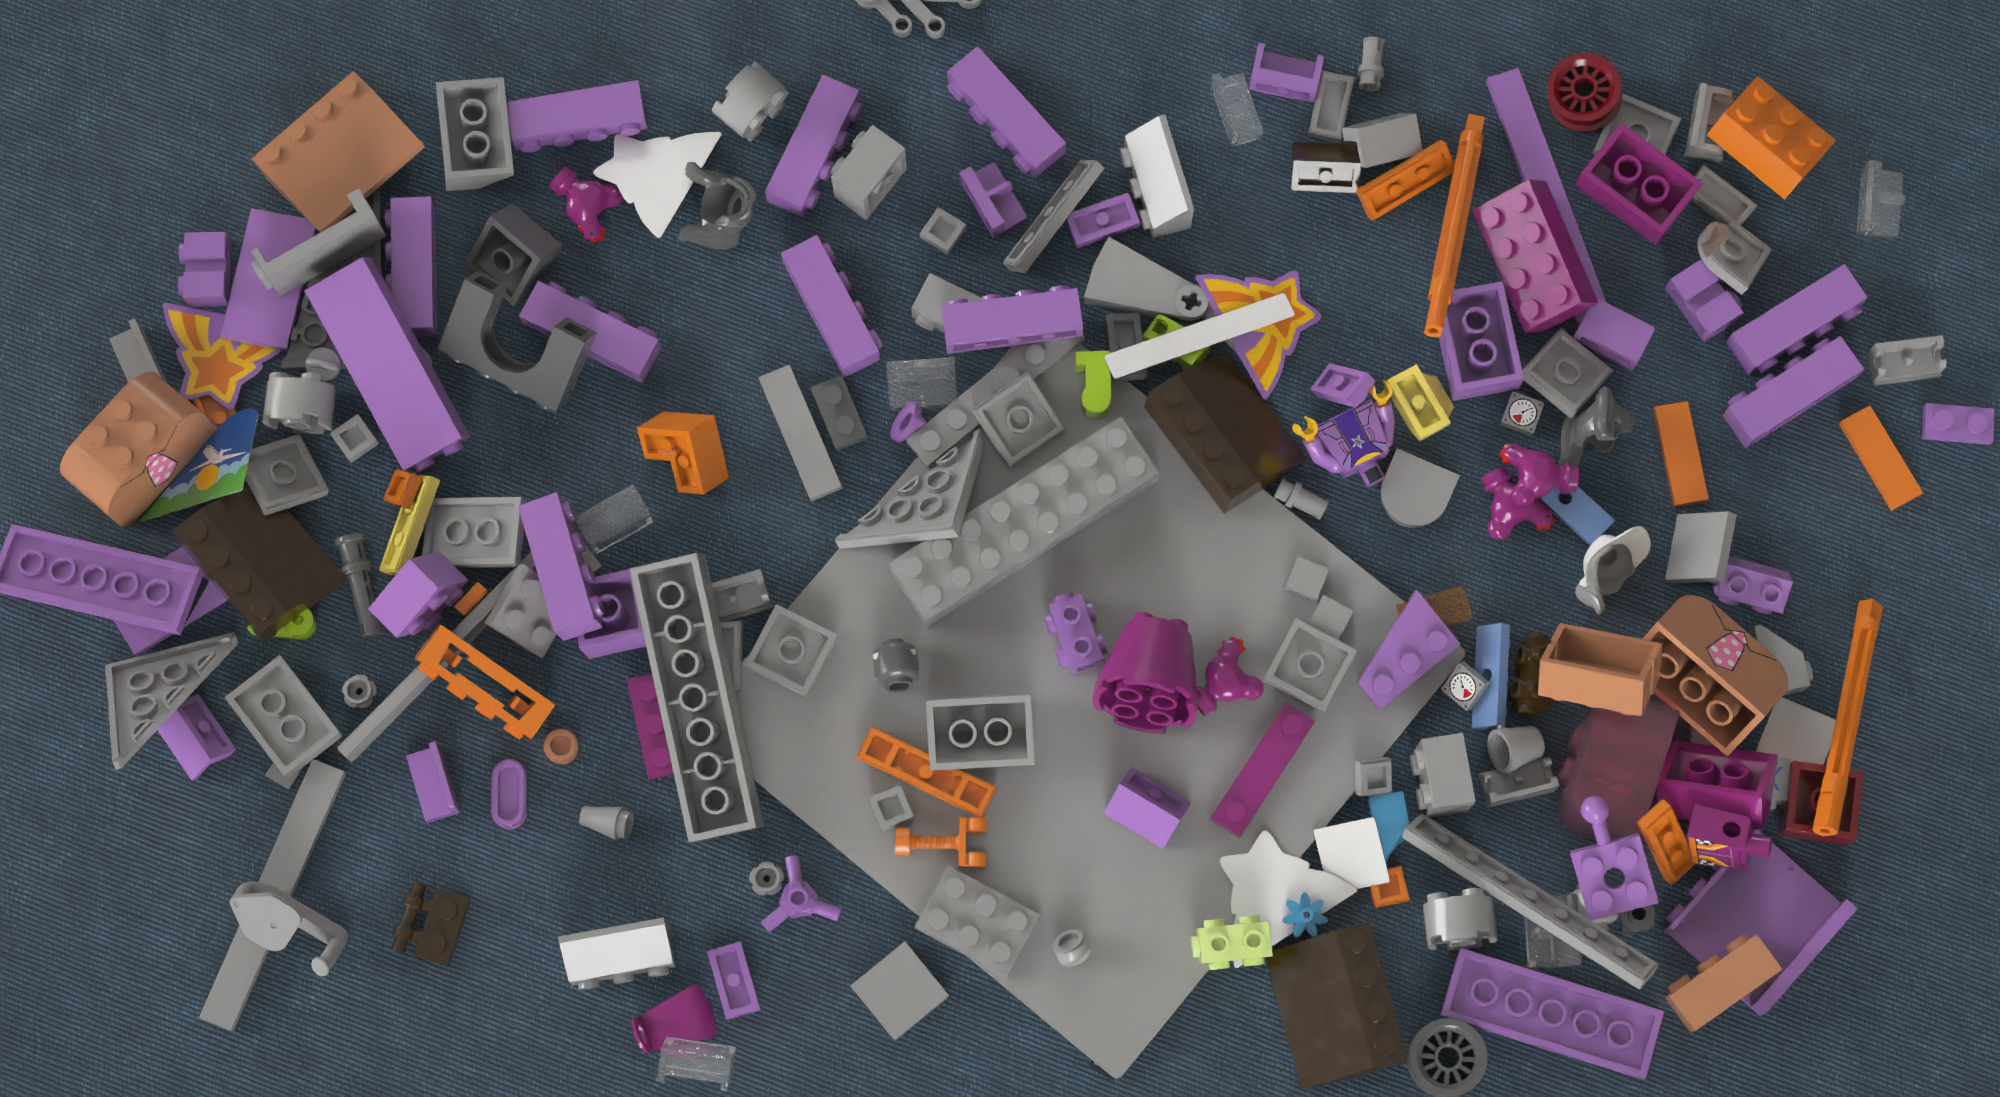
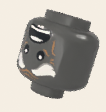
[872,638,920,692]

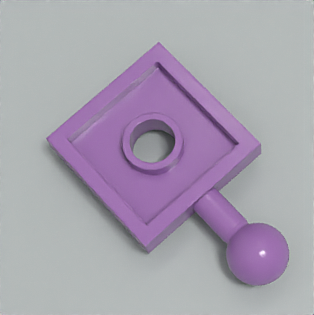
[1570,796,1659,920]

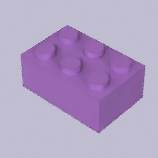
[1439,281,1524,401]

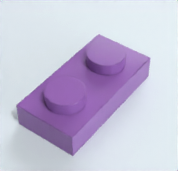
[1066,193,1140,249]
[1310,363,1376,408]
[1922,403,1994,445]
[707,941,761,1020]

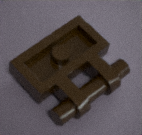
[391,882,471,967]

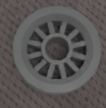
[1407,1018,1488,1097]

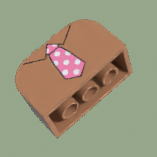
[60,372,217,531]
[1643,595,1788,757]

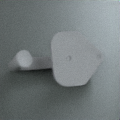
[230,881,348,976]

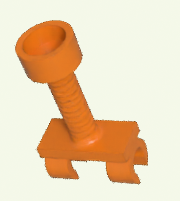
[895,817,987,868]

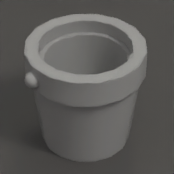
[1487,725,1545,775]

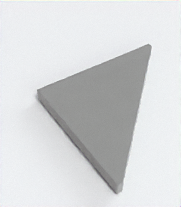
[835,429,987,549]
[105,632,239,770]

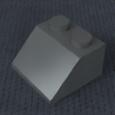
[464,204,563,306]

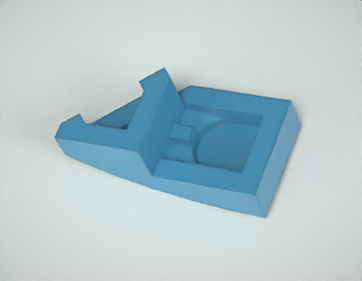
[1368,791,1409,863]

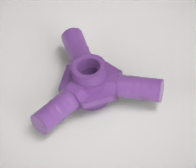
[760,855,842,933]

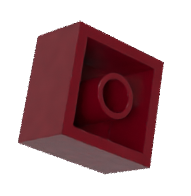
[1778,760,1864,846]

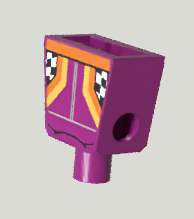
[1687,804,1772,869]

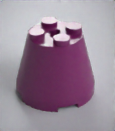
[1092,612,1198,733]

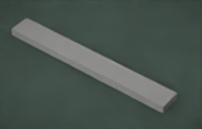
[338,552,537,763]
[199,759,346,1032]
[1402,813,1659,990]

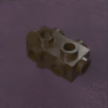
[1510,632,1553,718]

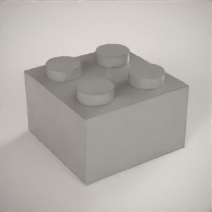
[831,125,907,220]
[1410,733,1476,818]

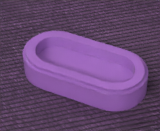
[491,759,528,830]

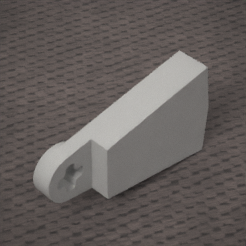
[1084,237,1208,321]

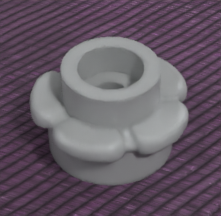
[342,675,376,708]
[749,861,784,896]

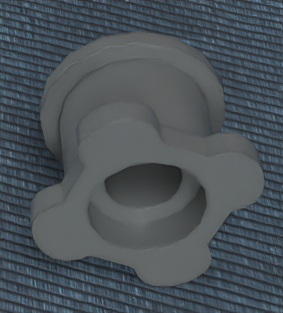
[1618,905,1655,937]

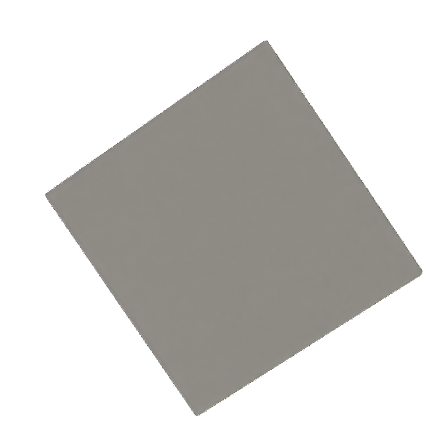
[735,344,1465,1079]

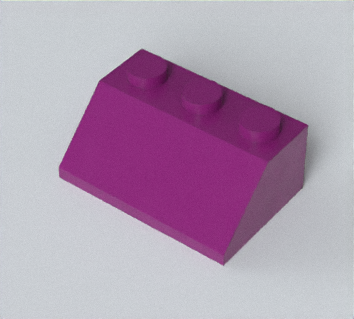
[1575,123,1703,246]
[1657,740,1778,830]

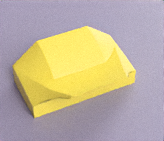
[1387,364,1455,442]

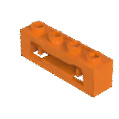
[415,624,555,740]

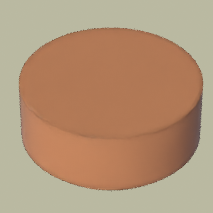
[543,729,579,765]

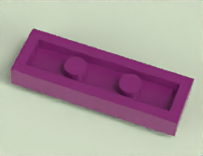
[627,673,674,781]

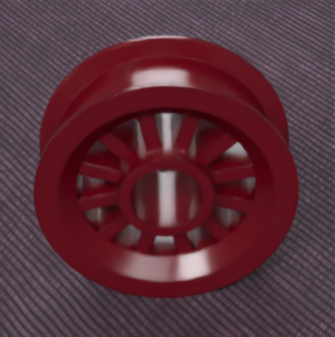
[1547,53,1622,132]

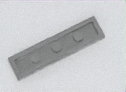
[1003,160,1104,273]
[758,364,842,502]

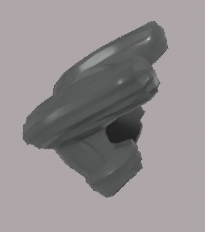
[677,162,756,250]
[1557,386,1637,467]

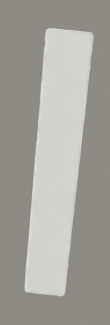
[1104,293,1295,378]

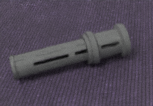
[335,533,383,639]

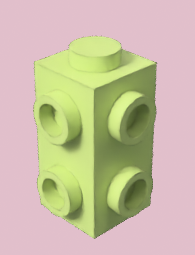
[1191,915,1273,970]

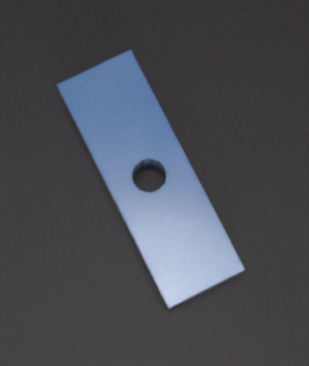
[1515,473,1615,546]
[1472,623,1510,730]

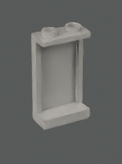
[251,188,386,297]

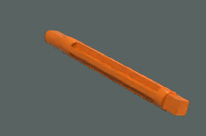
[1424,114,1485,337]
[1813,598,1883,836]

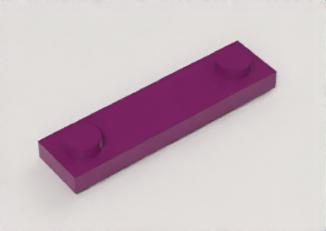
[1210,702,1315,838]

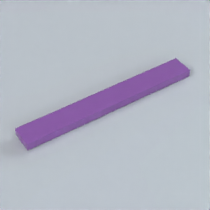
[1486,68,1606,326]

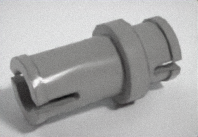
[1357,37,1385,92]
[1273,478,1329,520]

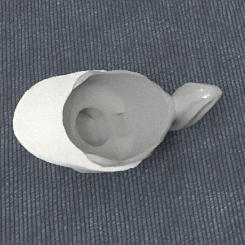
[1575,526,1651,615]

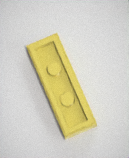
[379,475,440,576]

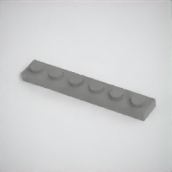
[906,335,1085,468]

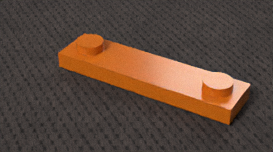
[856,726,997,818]

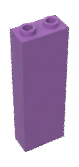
[305,257,470,473]

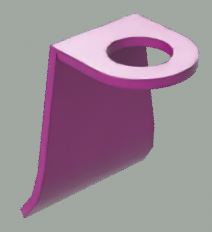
[631,984,716,1053]

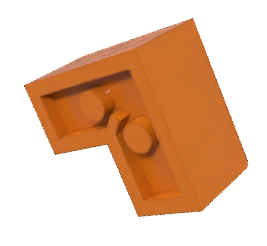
[637,412,729,495]

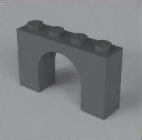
[438,271,597,411]

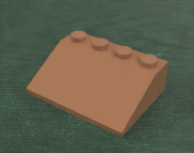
[251,71,425,233]

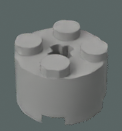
[712,61,789,142]
[262,372,336,434]
[1422,888,1498,951]

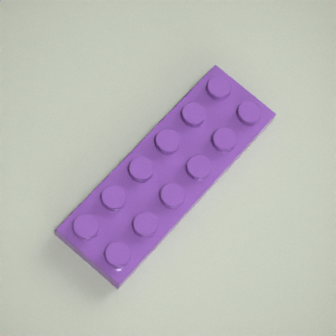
[0,524,204,635]
[1440,948,1664,1080]

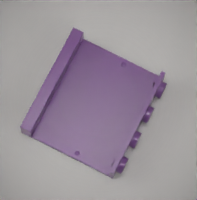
[1664,827,1858,1016]

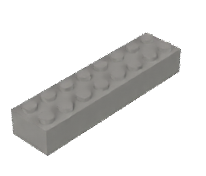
[889,417,1159,628]
[630,553,764,843]

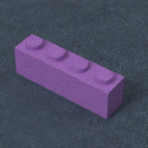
[947,46,1066,178]
[765,74,863,217]
[506,80,648,152]
[385,196,438,337]
[781,235,882,378]
[1726,264,1868,376]
[519,281,661,383]
[941,285,1083,354]
[1722,336,1864,449]
[518,492,604,641]

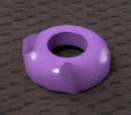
[890,401,927,442]

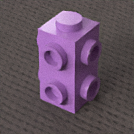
[1709,556,1793,614]
[1044,592,1108,675]

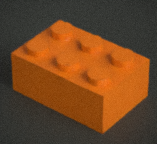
[1707,76,1836,200]

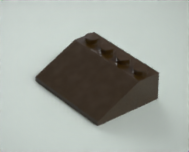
[1144,353,1307,514]
[173,484,346,644]
[1265,922,1408,1090]

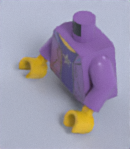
[1292,379,1395,488]

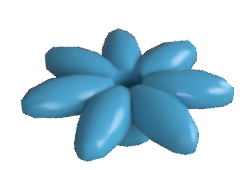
[1282,892,1328,937]

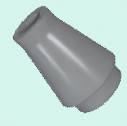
[579,806,634,841]

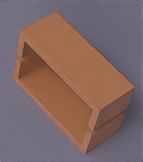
[1538,623,1662,716]
[1664,933,1783,1032]

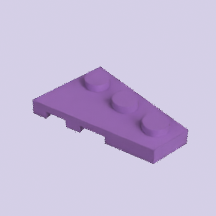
[1357,590,1460,710]

